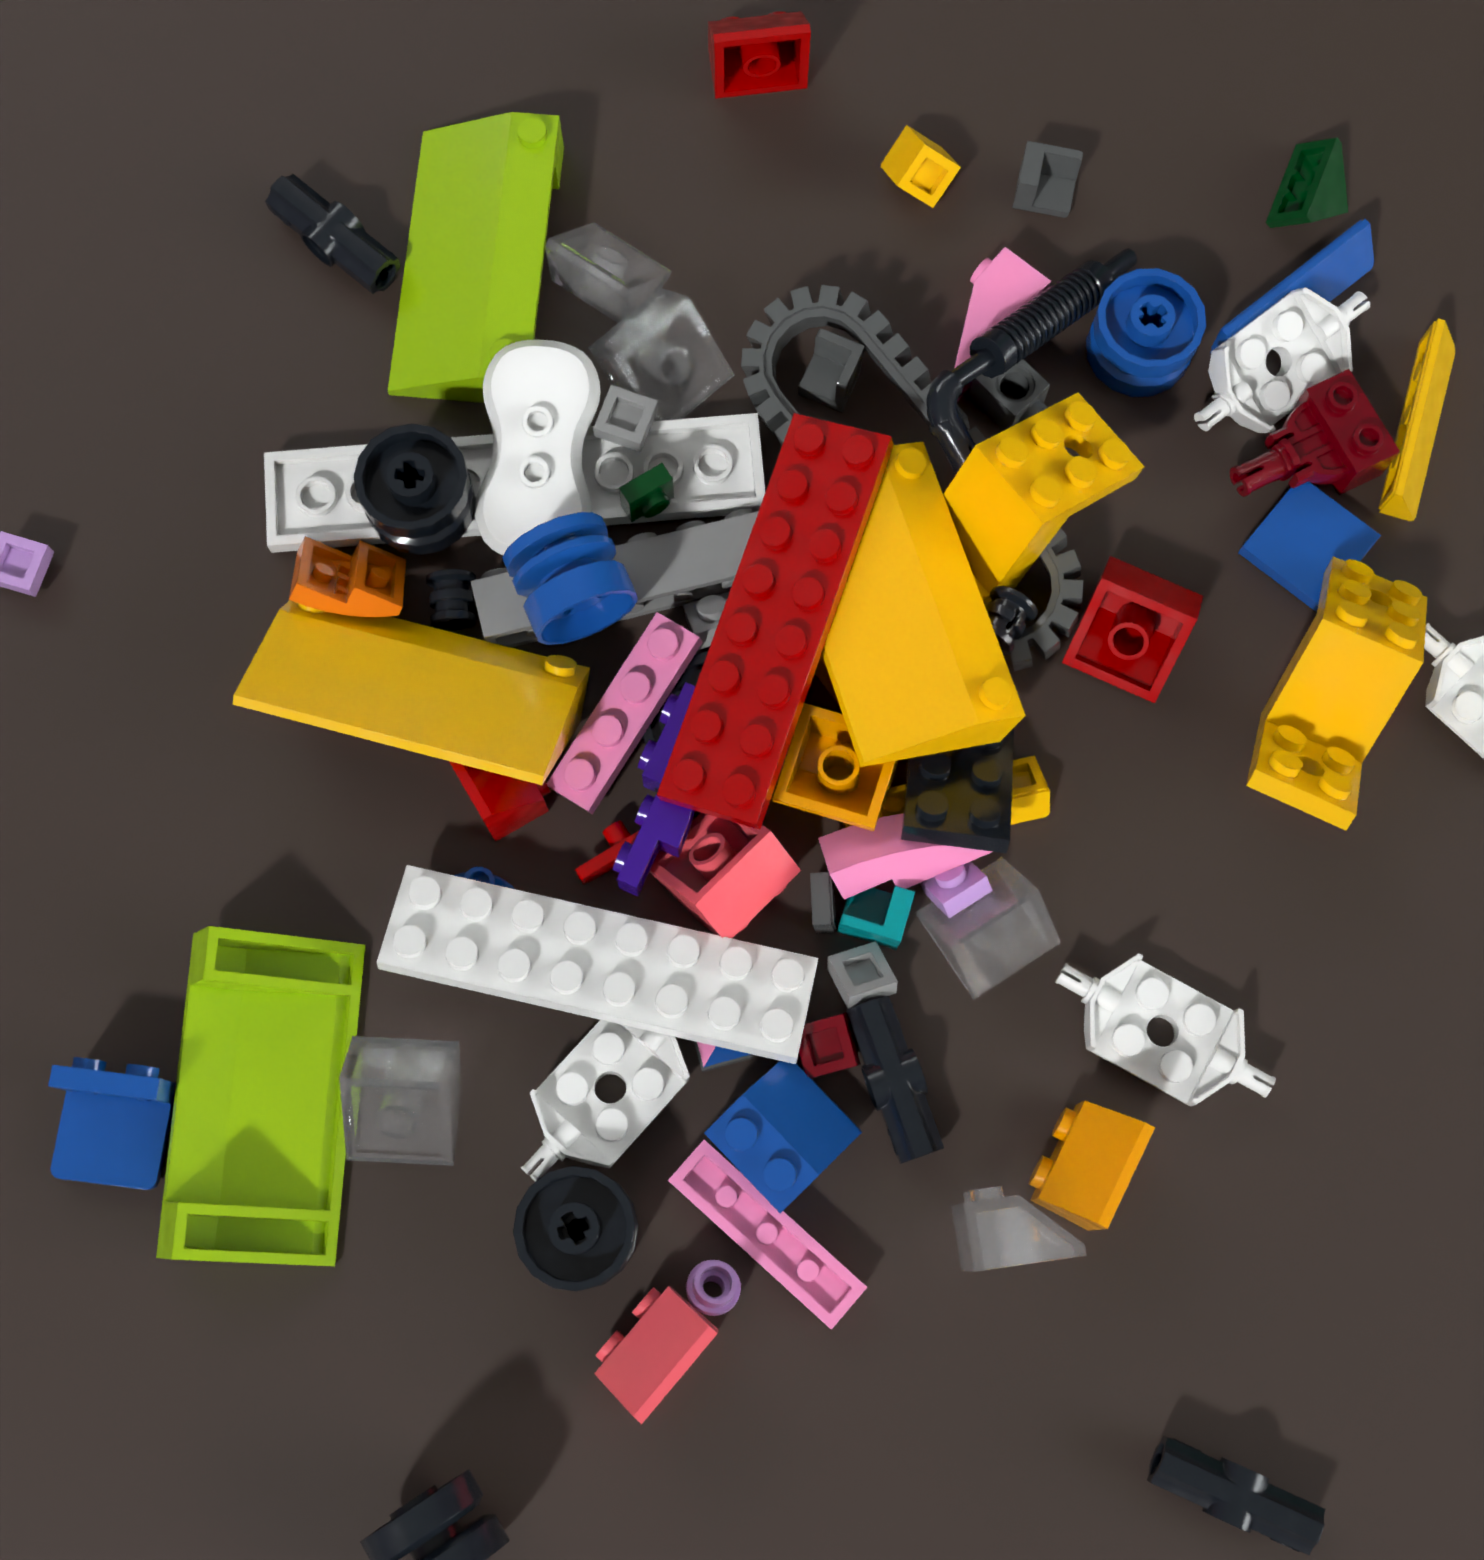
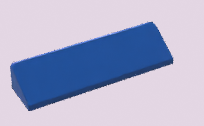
[1210,219,1374,353]

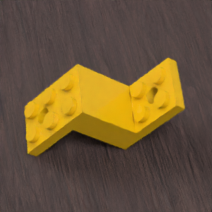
[943,392,1145,605]
[1246,556,1427,831]

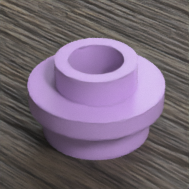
[686,1260,741,1316]

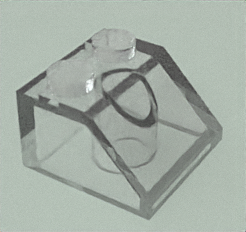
[588,288,735,421]
[339,1036,461,1166]
[951,1186,1087,1272]

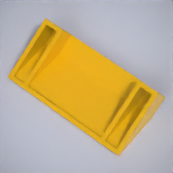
[822,442,1026,767]
[233,600,590,785]

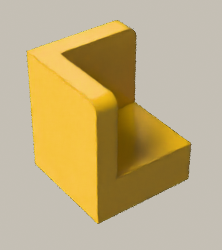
[881,125,961,208]

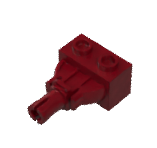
[1229,369,1400,497]

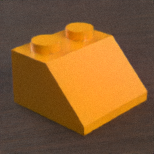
[772,703,899,831]
[1028,1100,1155,1231]

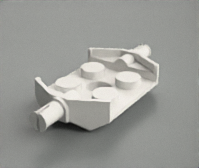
[1194,287,1370,433]
[1424,623,1484,759]
[1055,954,1276,1107]
[521,1020,690,1182]

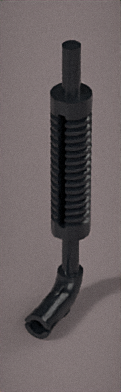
[926,248,1137,475]

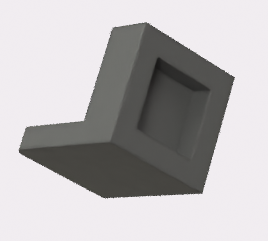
[1012,141,1083,218]
[798,329,865,413]

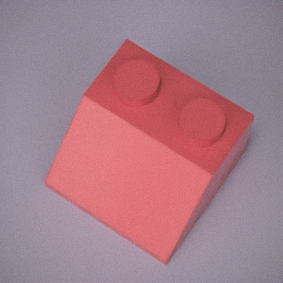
[650,813,801,939]
[594,1286,719,1424]

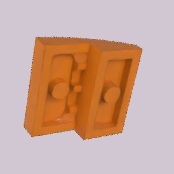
[289,536,406,617]

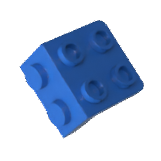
[48,1057,176,1190]

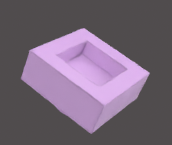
[0,531,54,597]
[920,861,993,919]

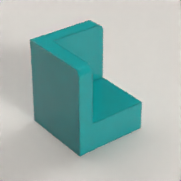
[837,886,915,950]

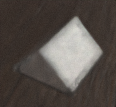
[545,222,672,330]
[915,857,1061,1000]

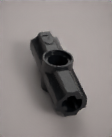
[265,174,401,294]
[845,995,944,1164]
[1147,1436,1326,1555]

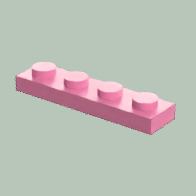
[547,612,703,815]
[668,1140,867,1330]

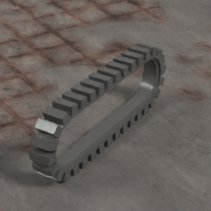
[741,285,1083,671]

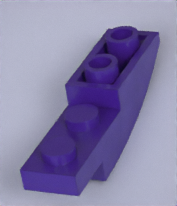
[613,682,695,896]

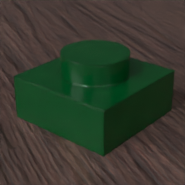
[619,463,674,522]

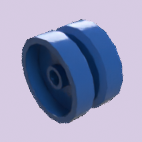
[1086,268,1206,397]

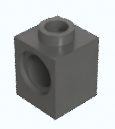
[968,359,1050,431]

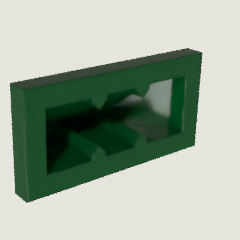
[1265,137,1348,228]

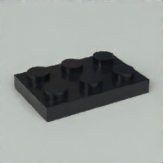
[901,728,1014,854]

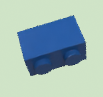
[704,1061,863,1213]

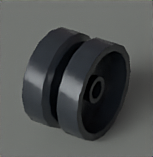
[353,423,476,555]
[513,1166,639,1292]
[360,1469,510,1560]

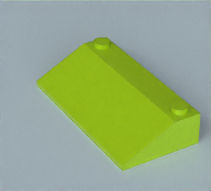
[388,112,564,403]
[156,926,365,1267]

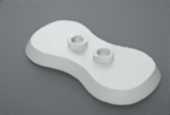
[475,339,601,555]

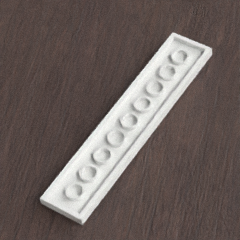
[264,413,765,553]

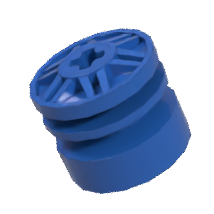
[502,512,638,645]

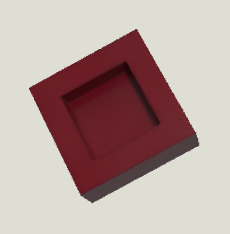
[799,1013,861,1078]

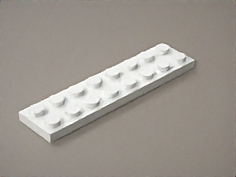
[377,865,819,1064]

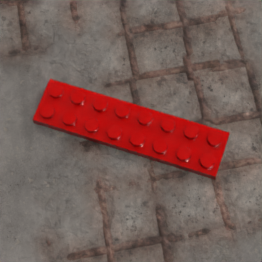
[657,413,894,830]

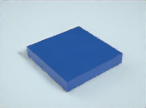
[1238,482,1381,612]

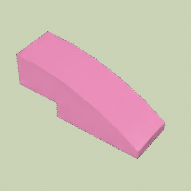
[818,813,991,899]

